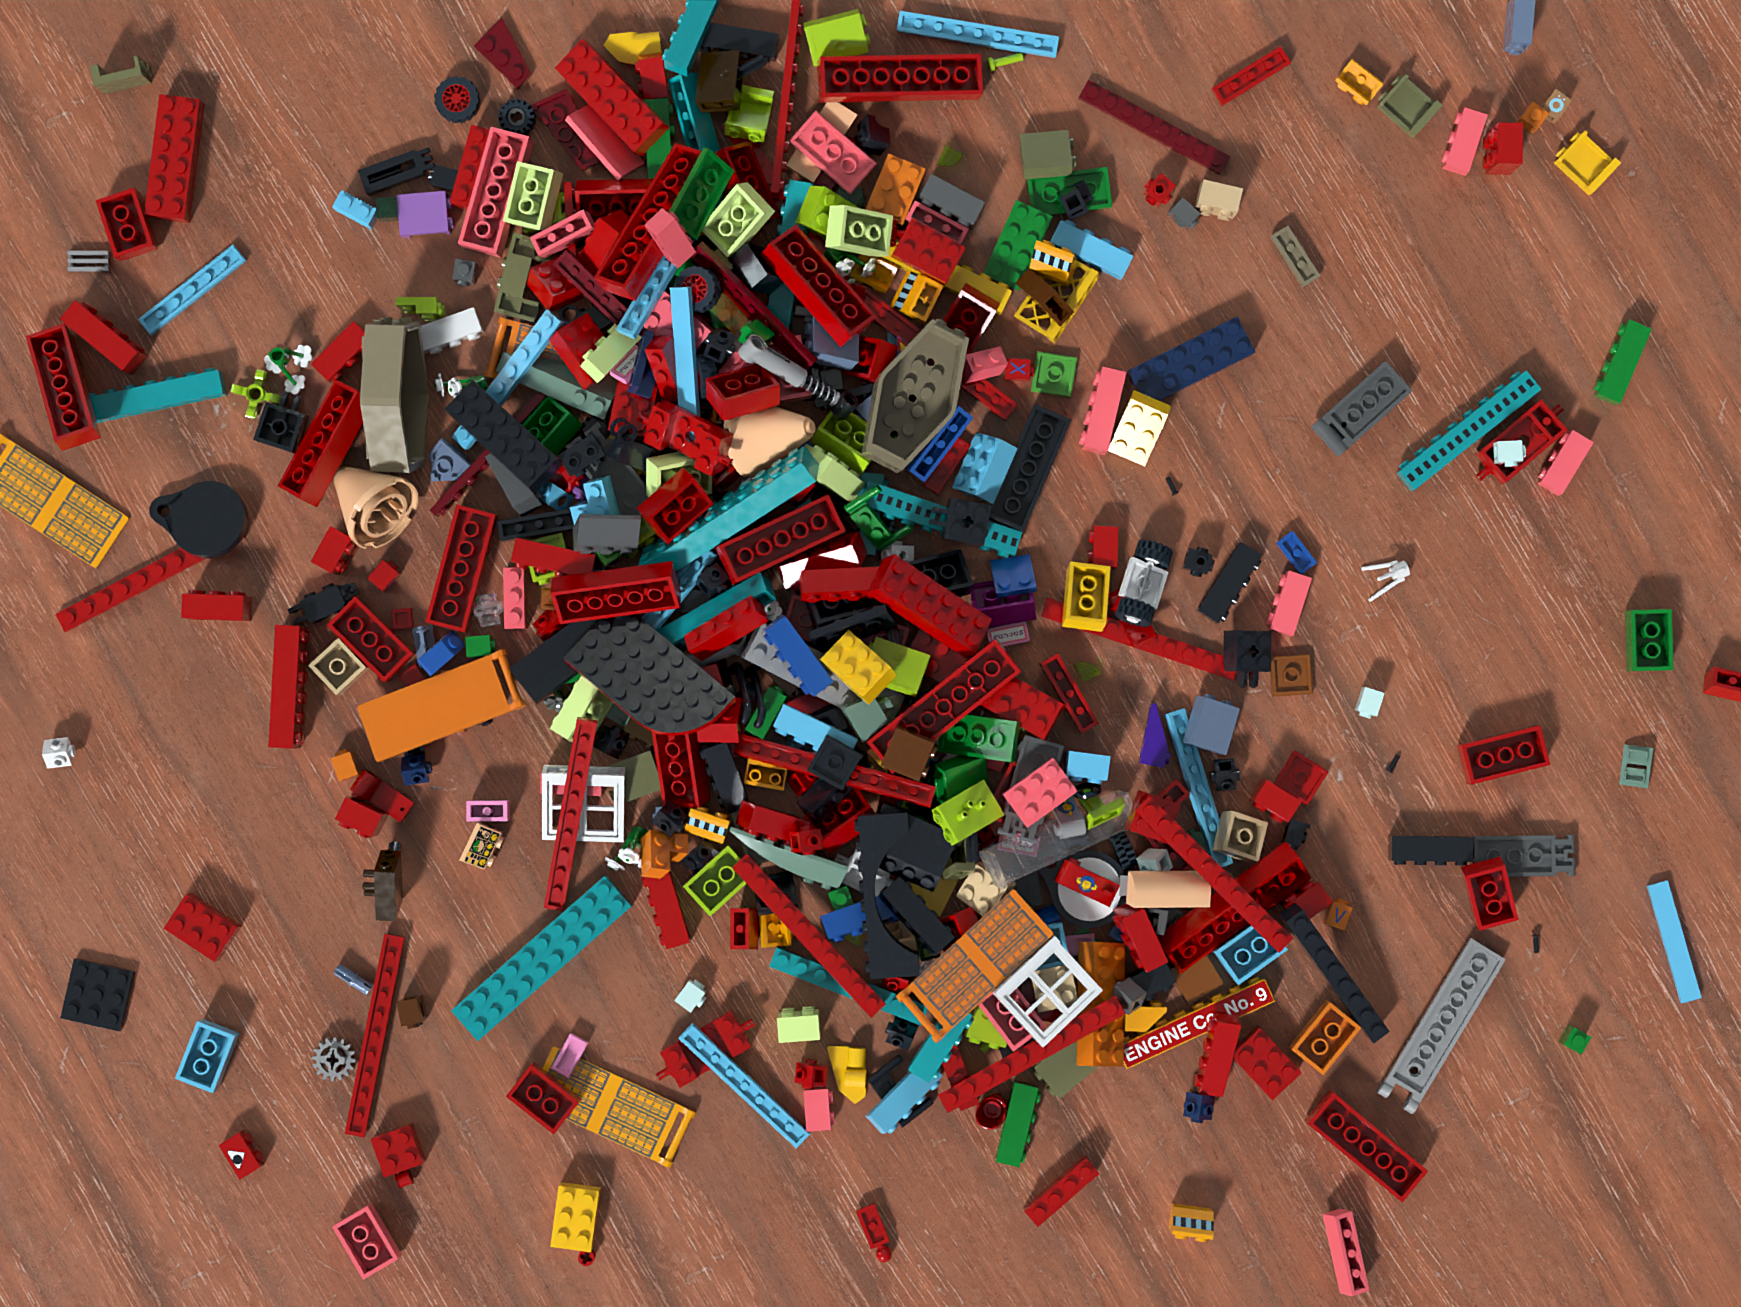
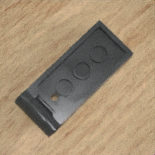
[1311,361,1412,457]

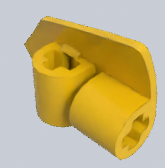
[603,31,661,65]
[827,1046,867,1104]

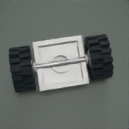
[1115,540,1173,627]

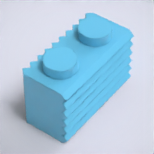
[332,190,380,230]

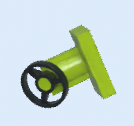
[1073,782,1126,830]

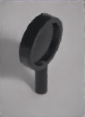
[718,659,737,697]

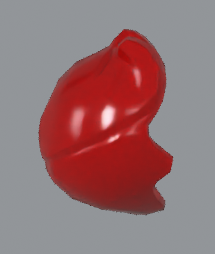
[975,1093,1007,1130]

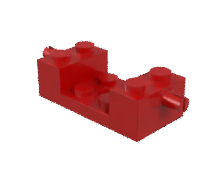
[1475,399,1568,485]
[636,400,734,476]
[656,1010,755,1088]

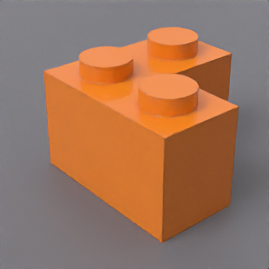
[641,830,688,879]

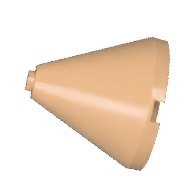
[724,406,815,479]
[333,466,418,549]

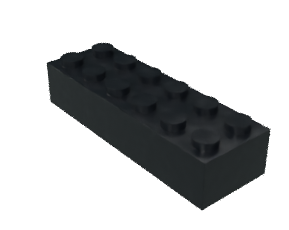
[444,380,563,495]
[989,404,1071,533]

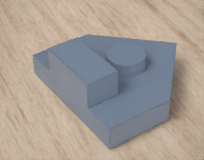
[429,438,472,482]

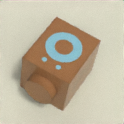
[1541,89,1572,124]

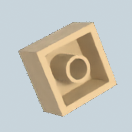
[1194,179,1243,221]
[308,638,369,695]
[1212,811,1268,862]
[956,859,1017,916]
[1031,965,1078,1013]

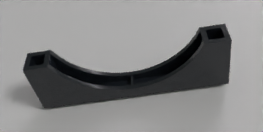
[854,810,920,979]

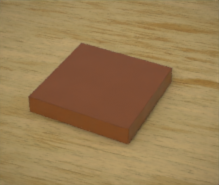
[1270,654,1313,697]
[1170,955,1224,1005]

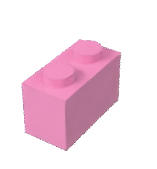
[466,800,510,821]

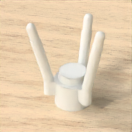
[1361,560,1410,602]

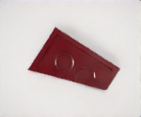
[474,18,532,90]

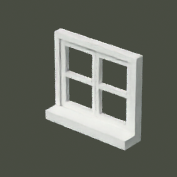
[542,765,625,842]
[992,936,1103,1047]

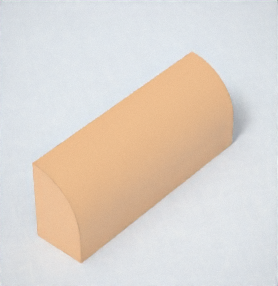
[787,102,857,183]
[1126,871,1211,908]

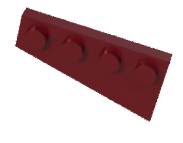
[531,89,601,171]

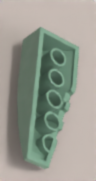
[496,352,618,420]
[728,826,848,891]

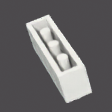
[420,307,484,354]

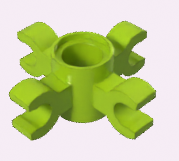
[231,369,282,419]

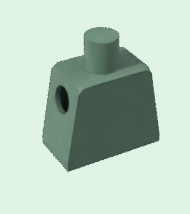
[840,696,893,742]

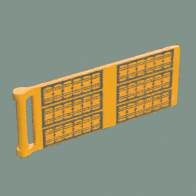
[0,433,129,568]
[543,1046,696,1168]

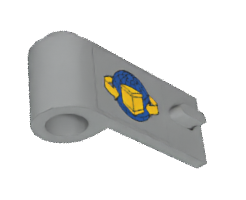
[1053,796,1086,839]

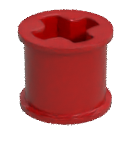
[394,1169,414,1189]
[578,1249,596,1266]

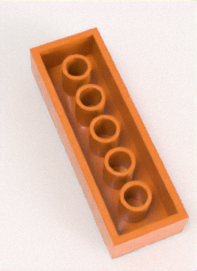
[1076,942,1125,1067]

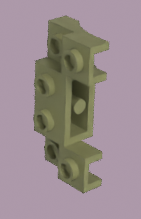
[494,233,552,323]

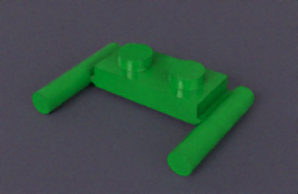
[844,485,914,551]

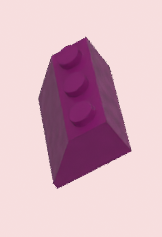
[970,581,1037,627]

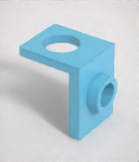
[539,481,574,511]

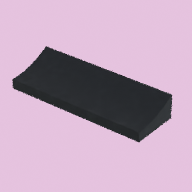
[509,619,600,705]

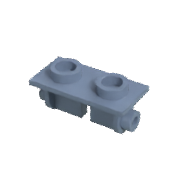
[412,625,435,668]

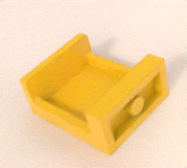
[1554,130,1621,195]

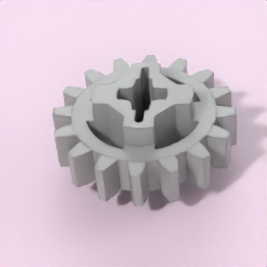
[311,1036,357,1082]

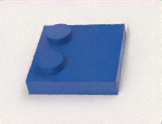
[990,554,1037,598]

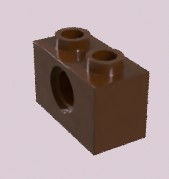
[396,995,427,1029]

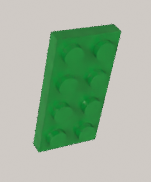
[668,148,734,241]
[1027,167,1113,216]
[983,200,1053,291]
[937,715,1020,763]

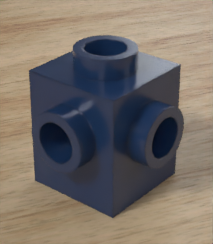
[401,754,433,786]
[1183,1092,1215,1123]

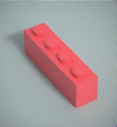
[1322,1208,1370,1296]

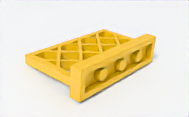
[1014,260,1100,343]

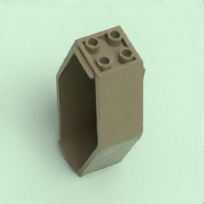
[360,316,429,473]
[861,319,969,473]

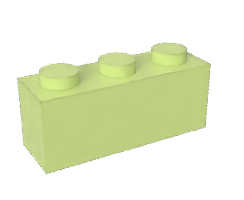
[580,323,642,383]

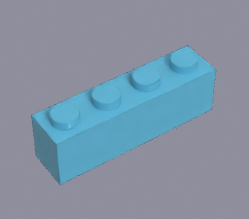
[1050,220,1133,280]
[773,703,858,751]
[865,1071,943,1134]

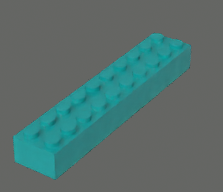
[638,446,819,572]
[451,875,633,1041]

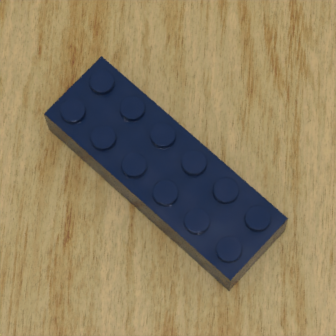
[1126,317,1255,401]

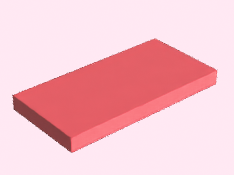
[565,105,645,181]
[789,111,877,195]

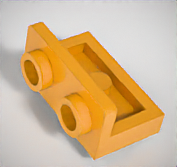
[1335,58,1384,105]
[850,254,899,293]
[759,913,793,948]

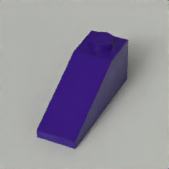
[1138,703,1170,768]

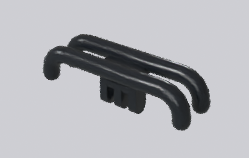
[728,662,766,729]

